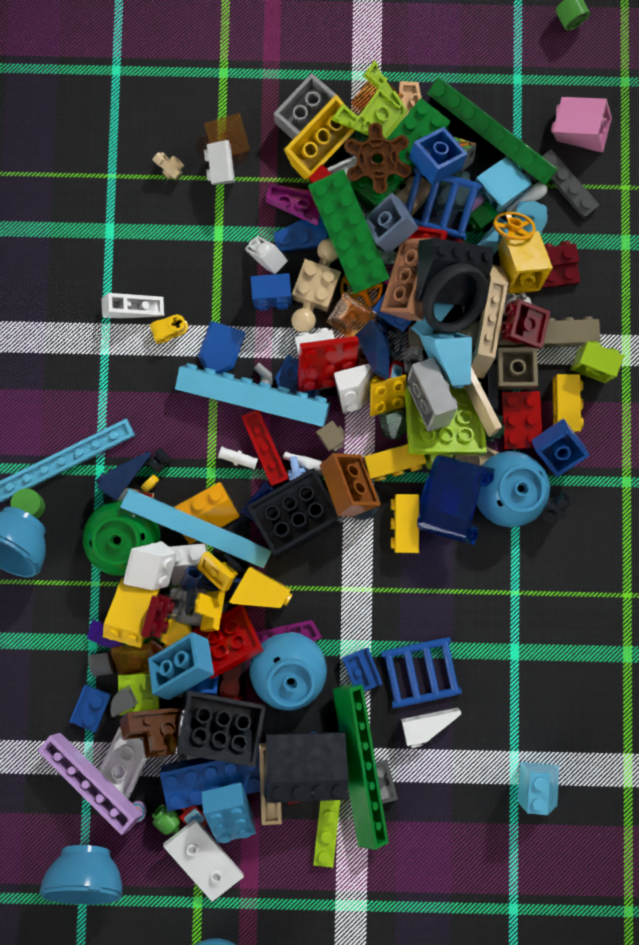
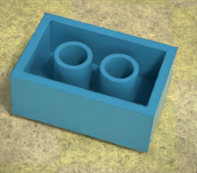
[148,632,214,700]
[201,782,256,843]

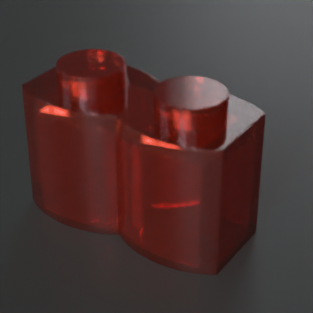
[220,662,243,699]

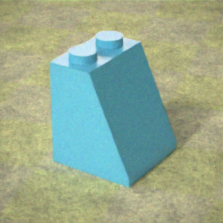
[475,156,532,214]
[420,332,472,388]
[518,762,560,815]

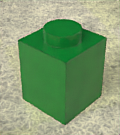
[468,201,499,235]

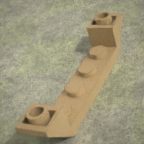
[471,265,509,379]

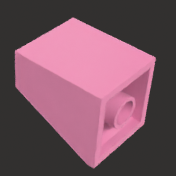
[551,97,612,152]

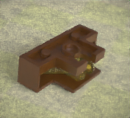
[120,707,181,758]

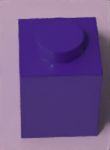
[87,620,126,650]

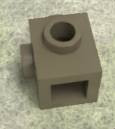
[316,420,346,452]

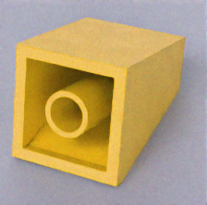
[498,231,553,294]
[229,567,292,608]
[103,578,159,648]

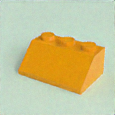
[174,482,240,545]

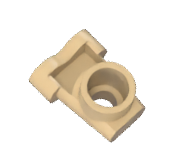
[152,152,184,179]

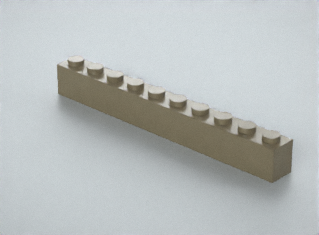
[407,317,600,352]

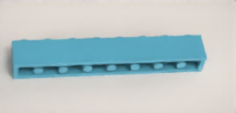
[175,363,331,427]

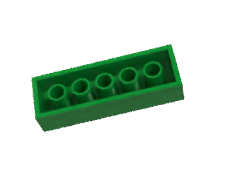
[350,98,450,211]
[308,169,390,295]

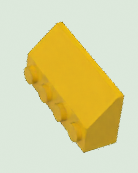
[284,95,355,180]

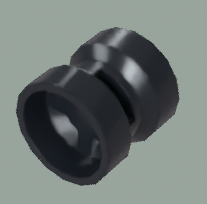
[146,447,173,474]

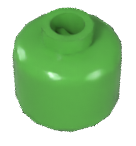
[152,805,182,835]

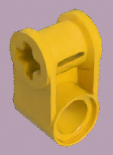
[149,314,188,344]

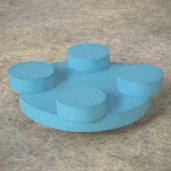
[514,201,547,234]

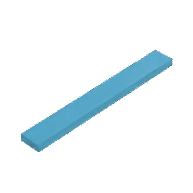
[411,217,508,336]
[0,419,135,503]
[120,488,272,568]

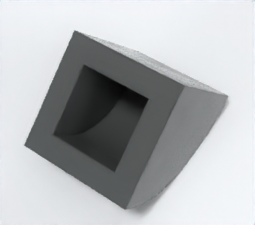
[88,651,114,677]
[111,685,138,717]

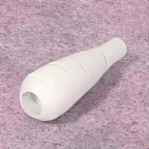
[506,182,547,212]
[283,452,323,476]

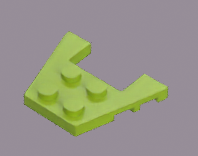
[331,60,408,139]

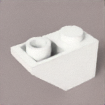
[245,236,288,274]

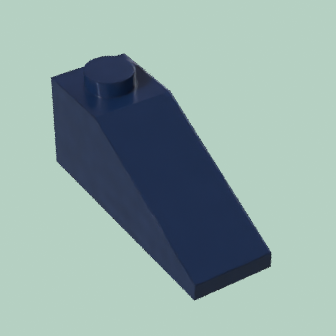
[355,320,389,380]
[96,452,151,501]

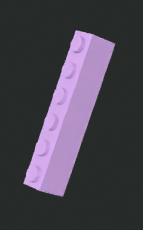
[38,733,143,835]

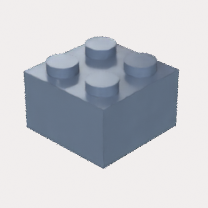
[364,193,419,253]

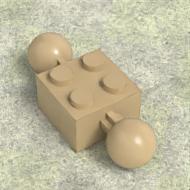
[291,238,341,333]

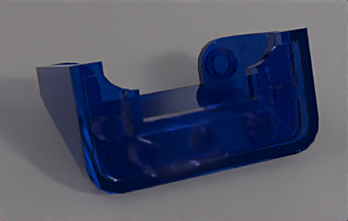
[417,455,495,545]

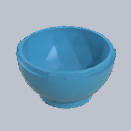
[473,451,550,527]
[0,507,46,577]
[249,632,327,711]
[39,845,122,904]

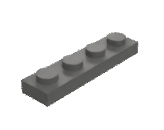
[543,150,599,219]

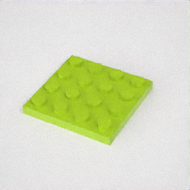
[405,382,487,455]

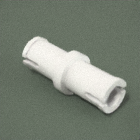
[218,446,258,470]

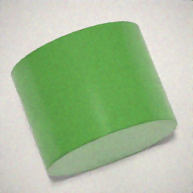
[555,0,591,31]
[11,488,45,519]

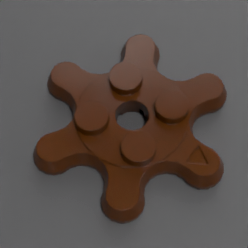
[344,123,411,194]

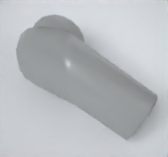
[253,363,272,387]

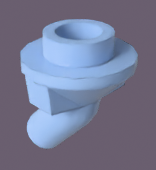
[288,456,306,481]

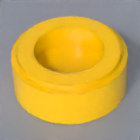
[140,475,159,493]

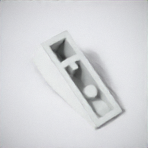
[102,293,164,318]
[401,708,461,748]

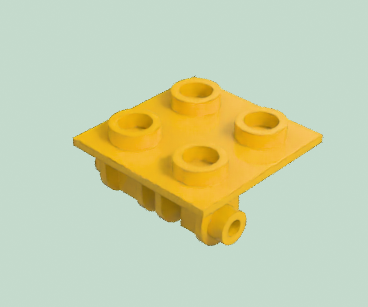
[370,375,406,416]

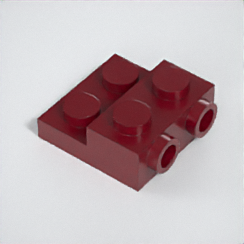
[542,241,580,289]
[501,299,551,349]
[141,594,175,638]

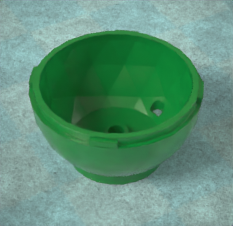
[83,500,160,576]

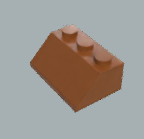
[319,453,381,516]

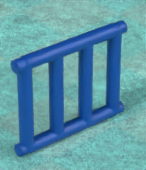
[406,166,482,240]
[381,637,462,708]

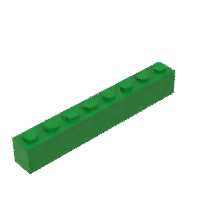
[427,77,559,185]
[333,684,389,850]

